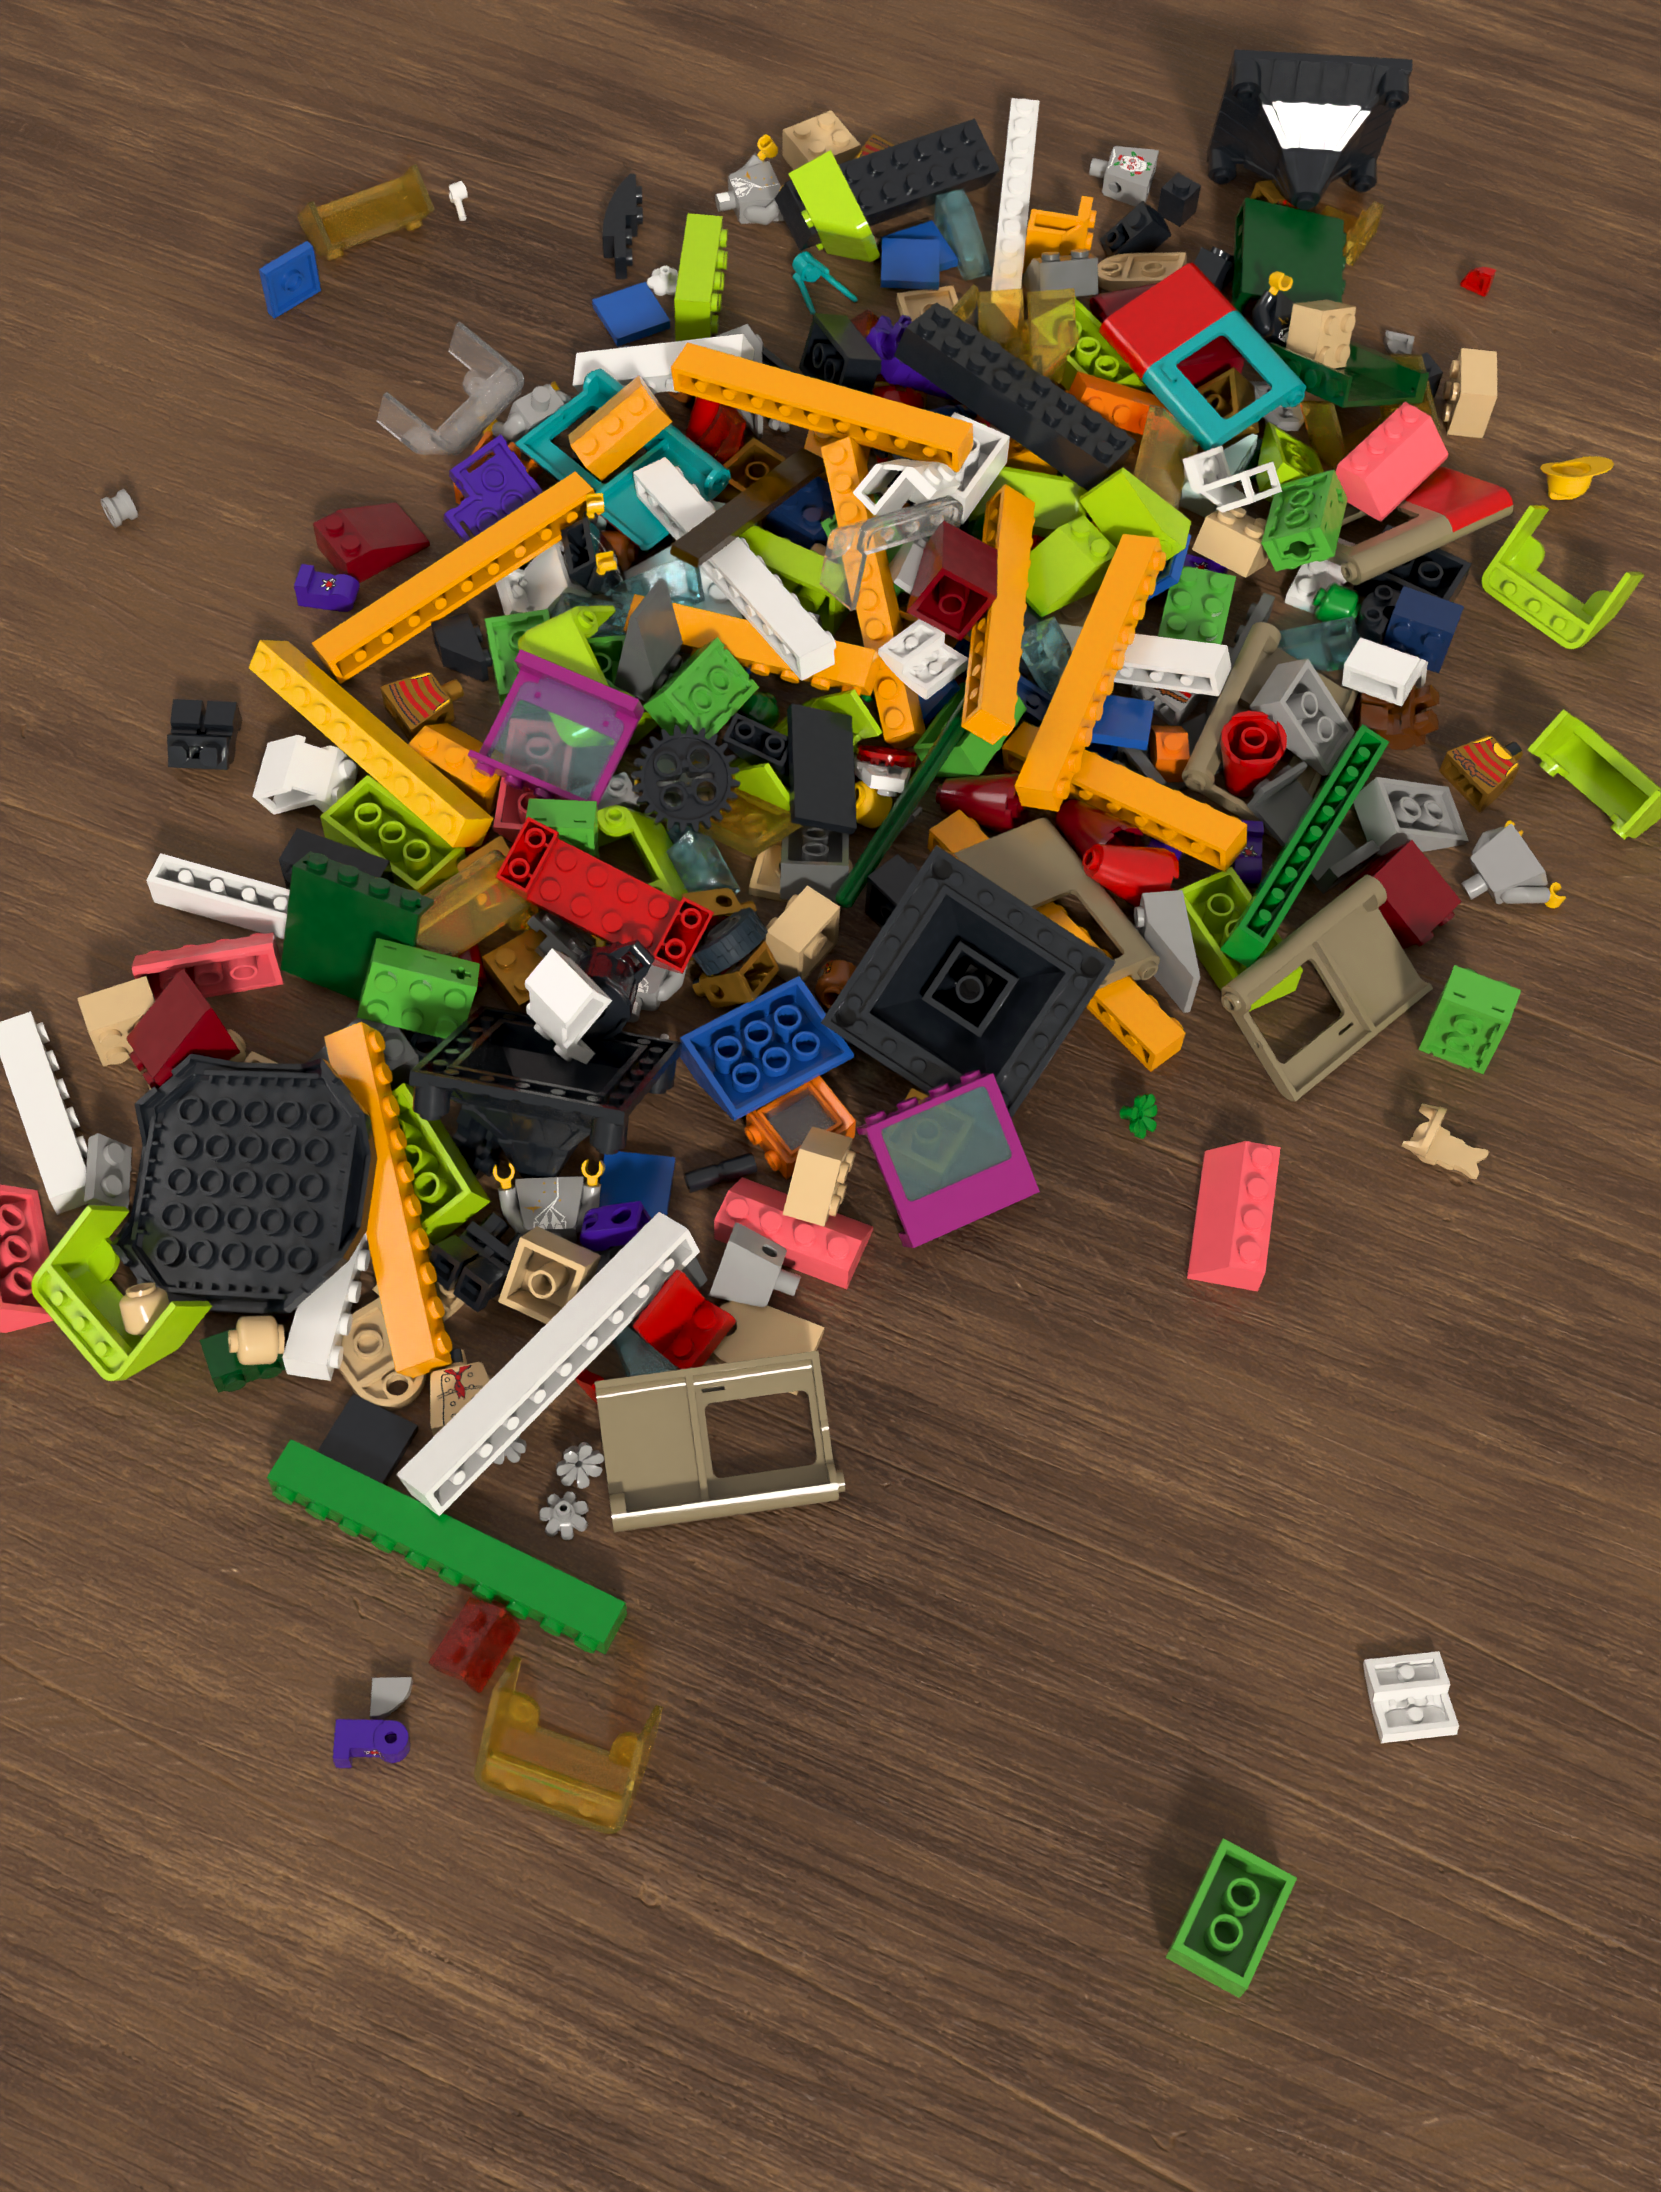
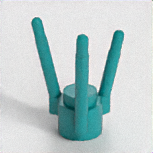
[792,251,858,315]

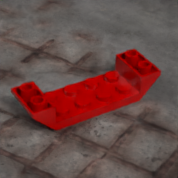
[496,817,714,974]

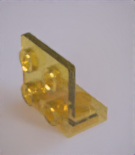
[1321,201,1384,266]

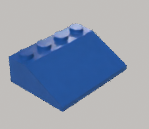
[680,976,854,1121]

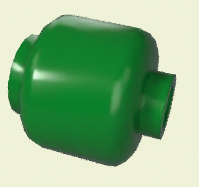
[1312,583,1361,629]

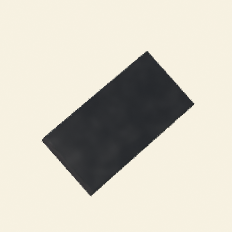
[787,703,857,834]

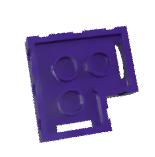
[865,315,955,401]
[443,434,543,543]

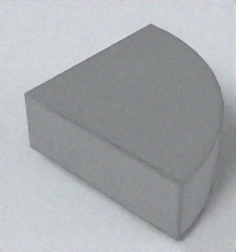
[1384,330,1415,361]
[370,1677,413,1720]

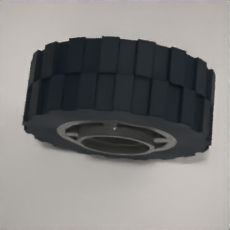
[692,907,768,976]

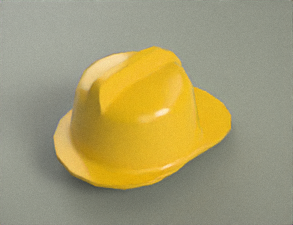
[1540,456,1614,500]

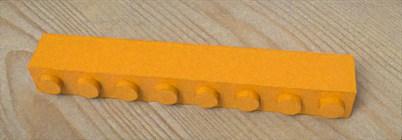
[623,594,882,697]
[1002,722,1247,872]

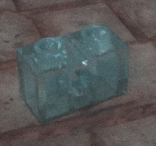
[666,831,741,895]

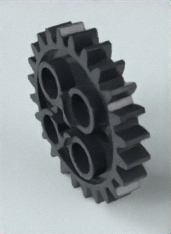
[631,725,740,835]

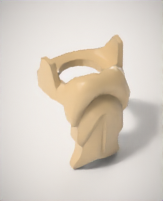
[1402,1103,1489,1179]

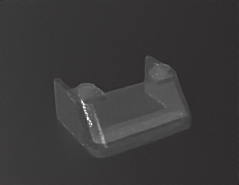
[377,321,524,455]
[819,495,963,611]

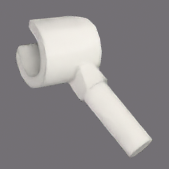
[449,181,468,221]

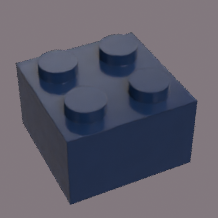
[766,476,835,550]
[1382,586,1464,673]

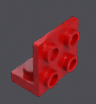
[633,1269,736,1370]

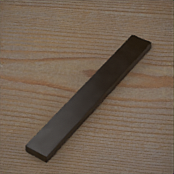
[670,448,826,568]

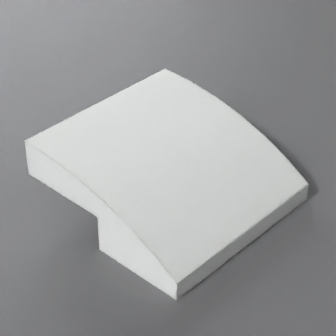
[878,619,969,700]
[1363,1651,1459,1743]

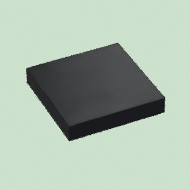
[317,1394,419,1485]

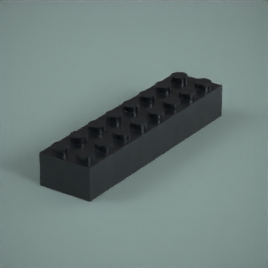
[774,119,1000,251]
[894,302,1137,491]

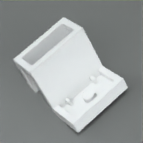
[1182,446,1282,513]
[853,459,961,516]
[496,541,592,617]
[1342,638,1428,706]
[252,735,359,815]
[525,948,612,1064]

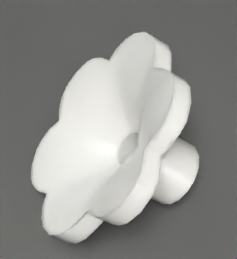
[647,266,678,296]

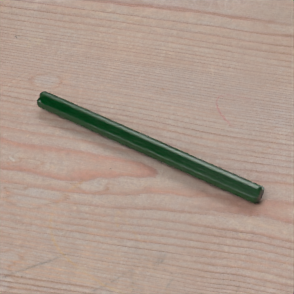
[835,698,966,909]

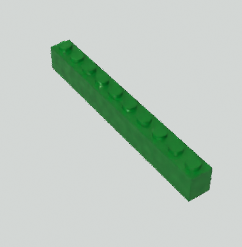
[1220,724,1389,968]
[267,1439,627,1655]

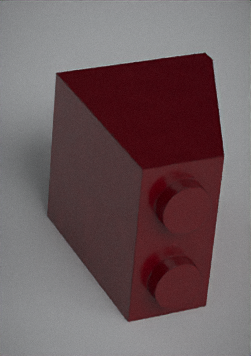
[1177,336,1245,389]
[907,521,998,641]
[1337,840,1462,949]
[126,969,241,1088]

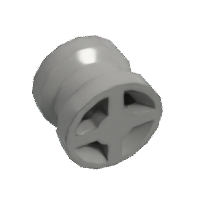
[100,489,138,528]

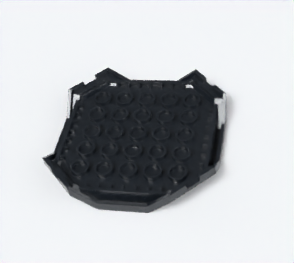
[111,1054,377,1316]

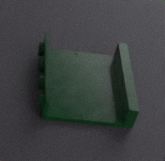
[1232,197,1347,312]
[1268,340,1429,408]
[281,851,434,1001]

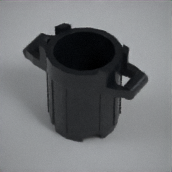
[575,939,655,1040]

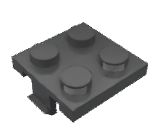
[527,910,595,962]

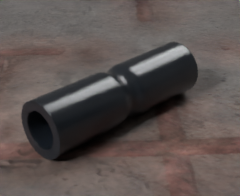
[683,1152,757,1193]

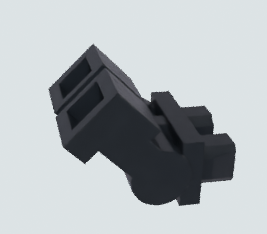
[167,699,242,770]
[429,1212,523,1313]

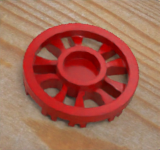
[856,745,917,768]

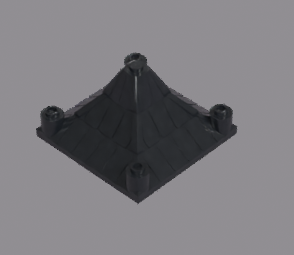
[1207,50,1413,210]
[821,845,1116,1139]
[409,1006,682,1178]

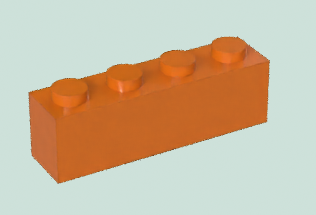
[1068,371,1187,446]

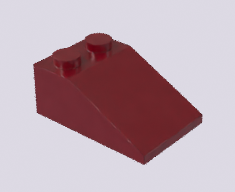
[313,503,430,583]

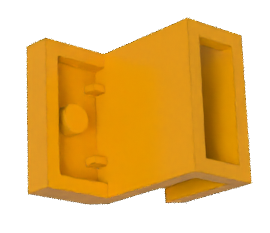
[1022,196,1097,273]

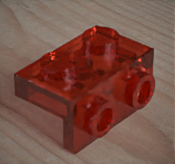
[428,1597,520,1693]

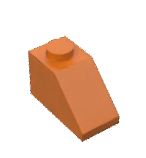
[1149,725,1190,782]

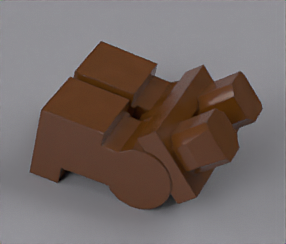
[1352,685,1439,750]

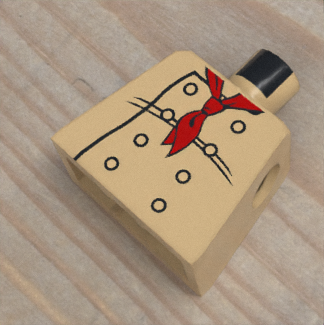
[430,1349,490,1436]

